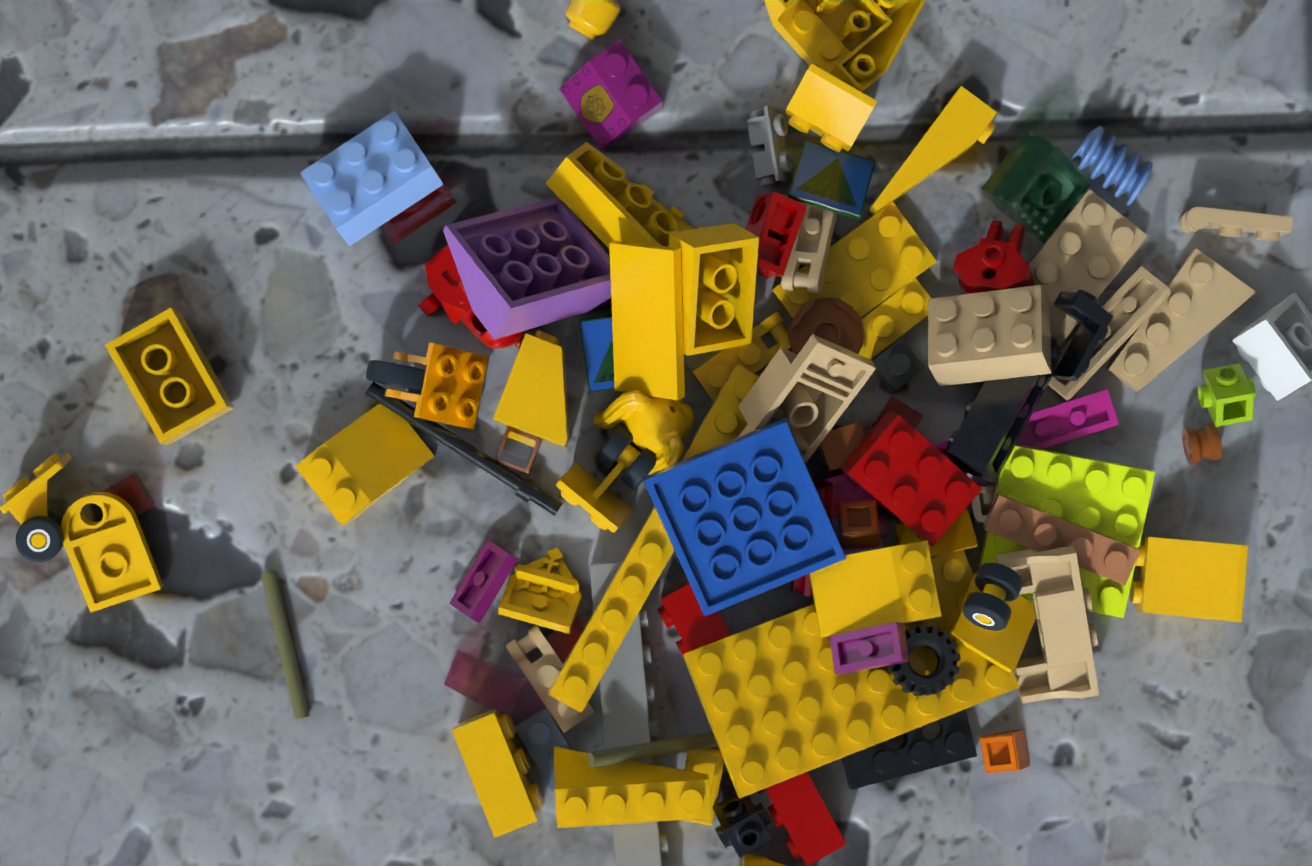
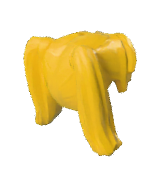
[593,390,694,485]

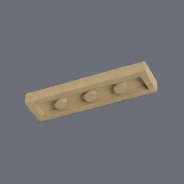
[1048,266,1171,401]

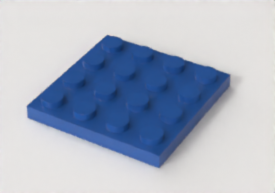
[643,418,846,616]

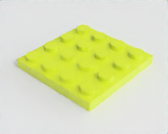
[978,444,1155,618]

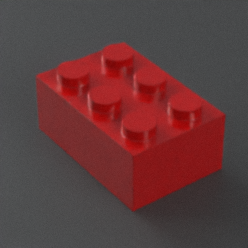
[839,410,982,547]

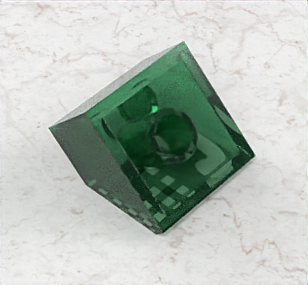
[981,130,1090,244]

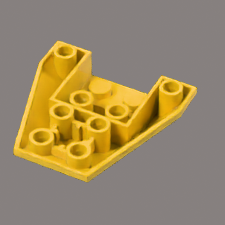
[764,0,926,93]

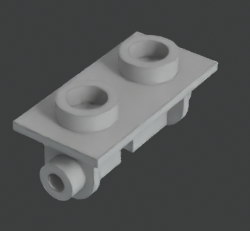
[746,106,794,186]

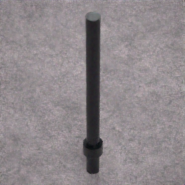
[365,382,563,516]

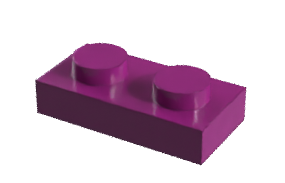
[449,539,519,623]
[830,622,910,675]

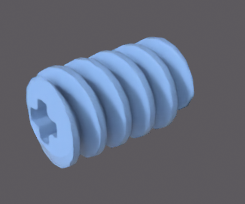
[1068,126,1153,206]

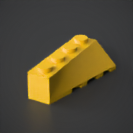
[545,142,703,250]
[554,746,712,828]

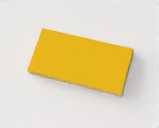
[609,241,685,400]

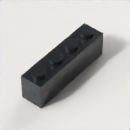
[946,338,1063,483]

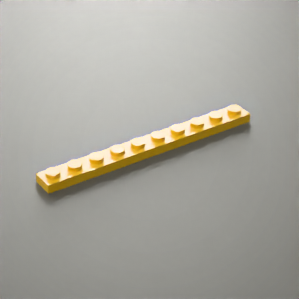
[547,364,759,713]

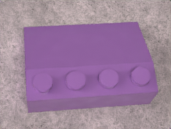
[443,197,611,339]

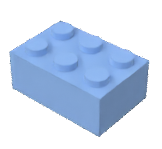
[300,110,444,246]

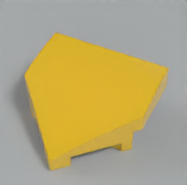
[498,547,582,634]

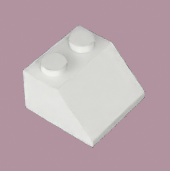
[1232,292,1312,401]

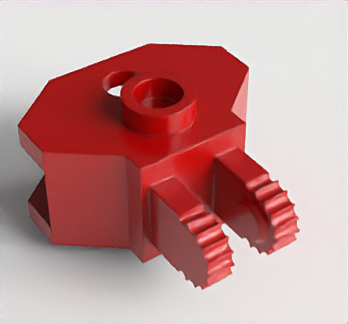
[953,220,1035,294]

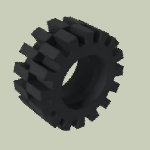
[887,625,961,696]

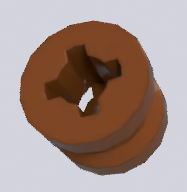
[1182,423,1222,465]

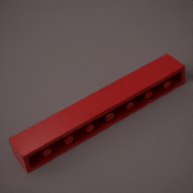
[657,582,847,866]

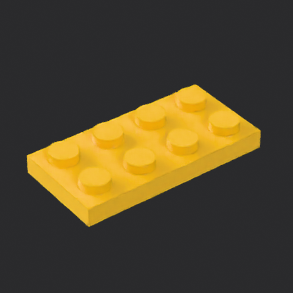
[772,202,937,319]

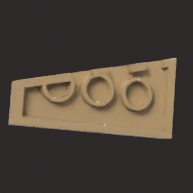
[1106,248,1256,392]

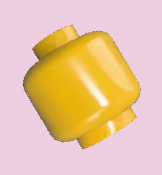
[565,0,621,40]

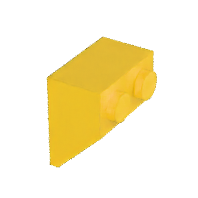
[784,63,877,152]

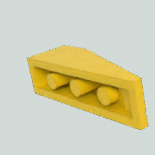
[868,86,998,215]

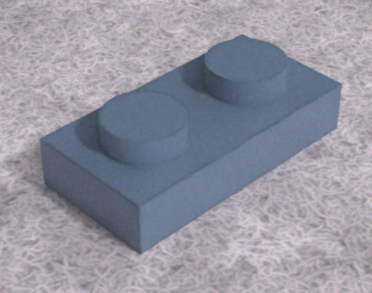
[514,707,572,791]

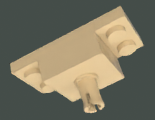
[738,334,876,463]

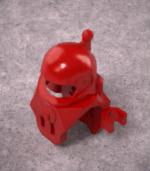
[418,245,526,349]

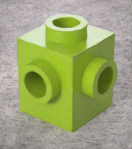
[1198,363,1256,427]

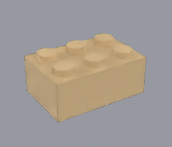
[928,285,1051,386]

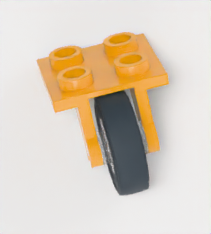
[366,342,489,430]

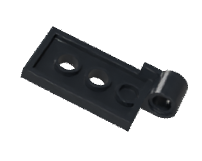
[842,709,977,790]

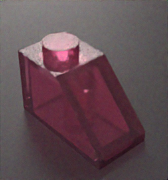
[444,649,527,716]

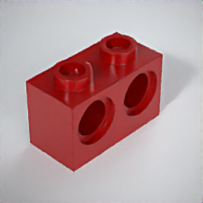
[745,192,807,278]

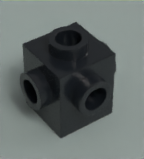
[712,794,773,858]

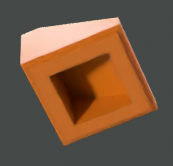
[979,729,1030,774]

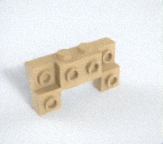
[995,546,1099,704]

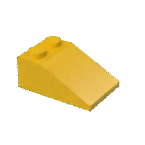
[295,403,435,526]
[809,540,942,638]

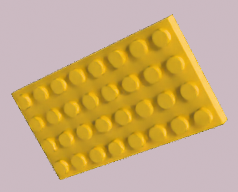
[683,550,1020,799]

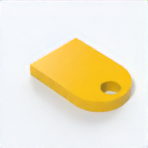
[61,492,164,613]

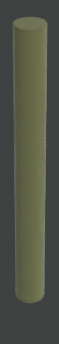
[260,570,310,719]
[587,732,718,768]

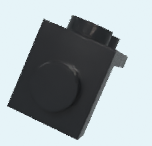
[1053,289,1113,381]

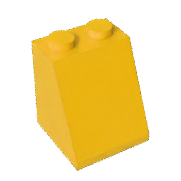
[493,330,570,448]
[1130,536,1248,622]

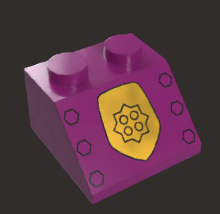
[559,40,663,151]

